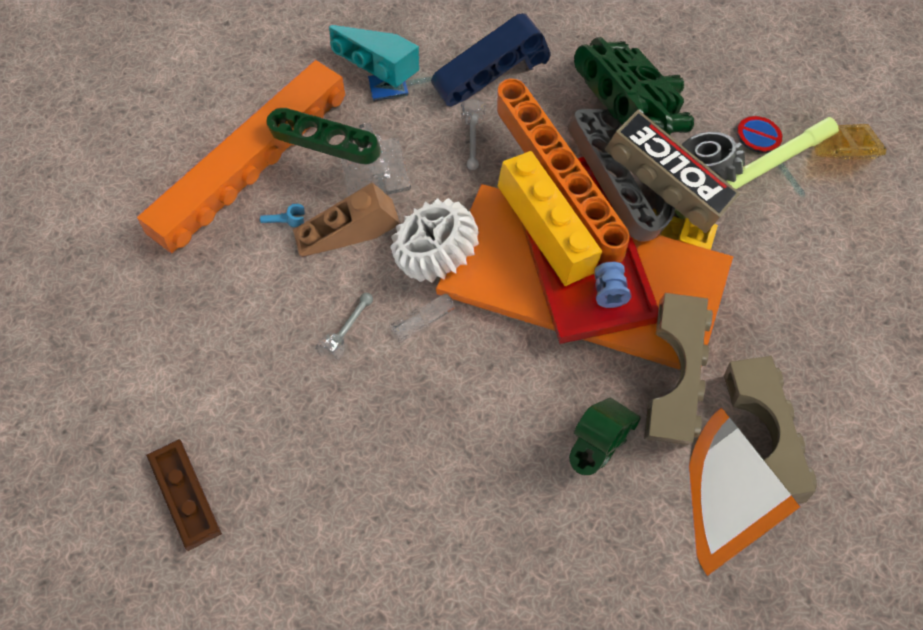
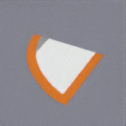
[689,407,800,576]

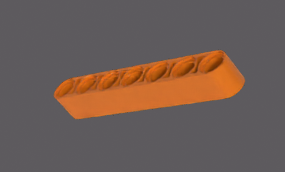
[497,78,629,263]

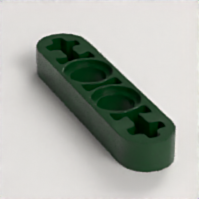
[266,108,381,165]

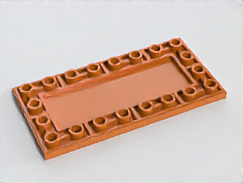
[436,184,734,370]

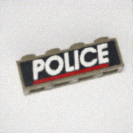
[605,110,741,233]

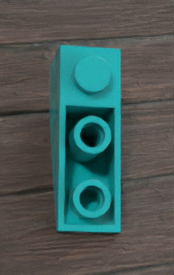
[329,25,419,88]

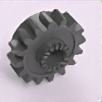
[682,132,745,182]

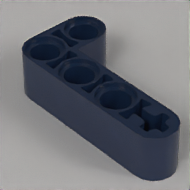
[431,13,551,107]

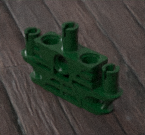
[574,37,694,135]

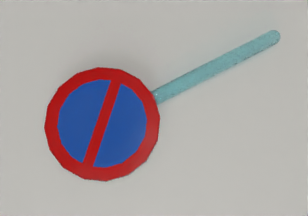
[737,116,805,197]

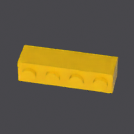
[497,151,602,286]

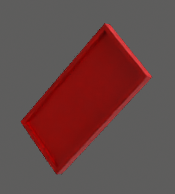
[521,157,659,344]

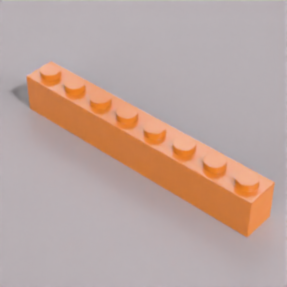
[137,60,346,254]

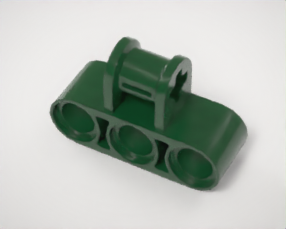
[569,397,641,475]

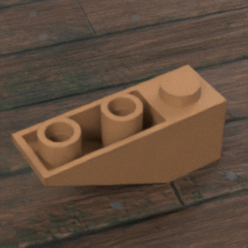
[293,182,400,257]

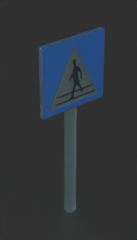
[368,75,432,101]

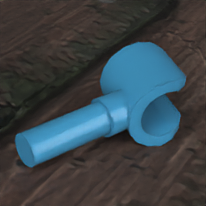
[260,204,305,228]

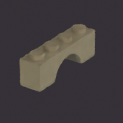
[644,293,713,445]
[724,356,817,503]

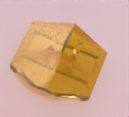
[814,124,887,160]

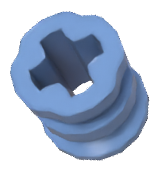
[594,262,631,308]

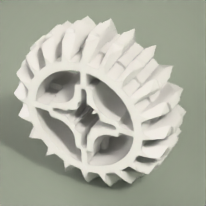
[390,198,479,283]

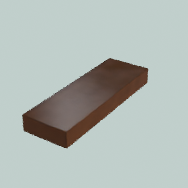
[146,439,222,551]

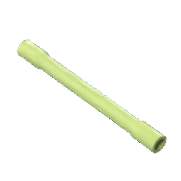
[675,117,839,220]

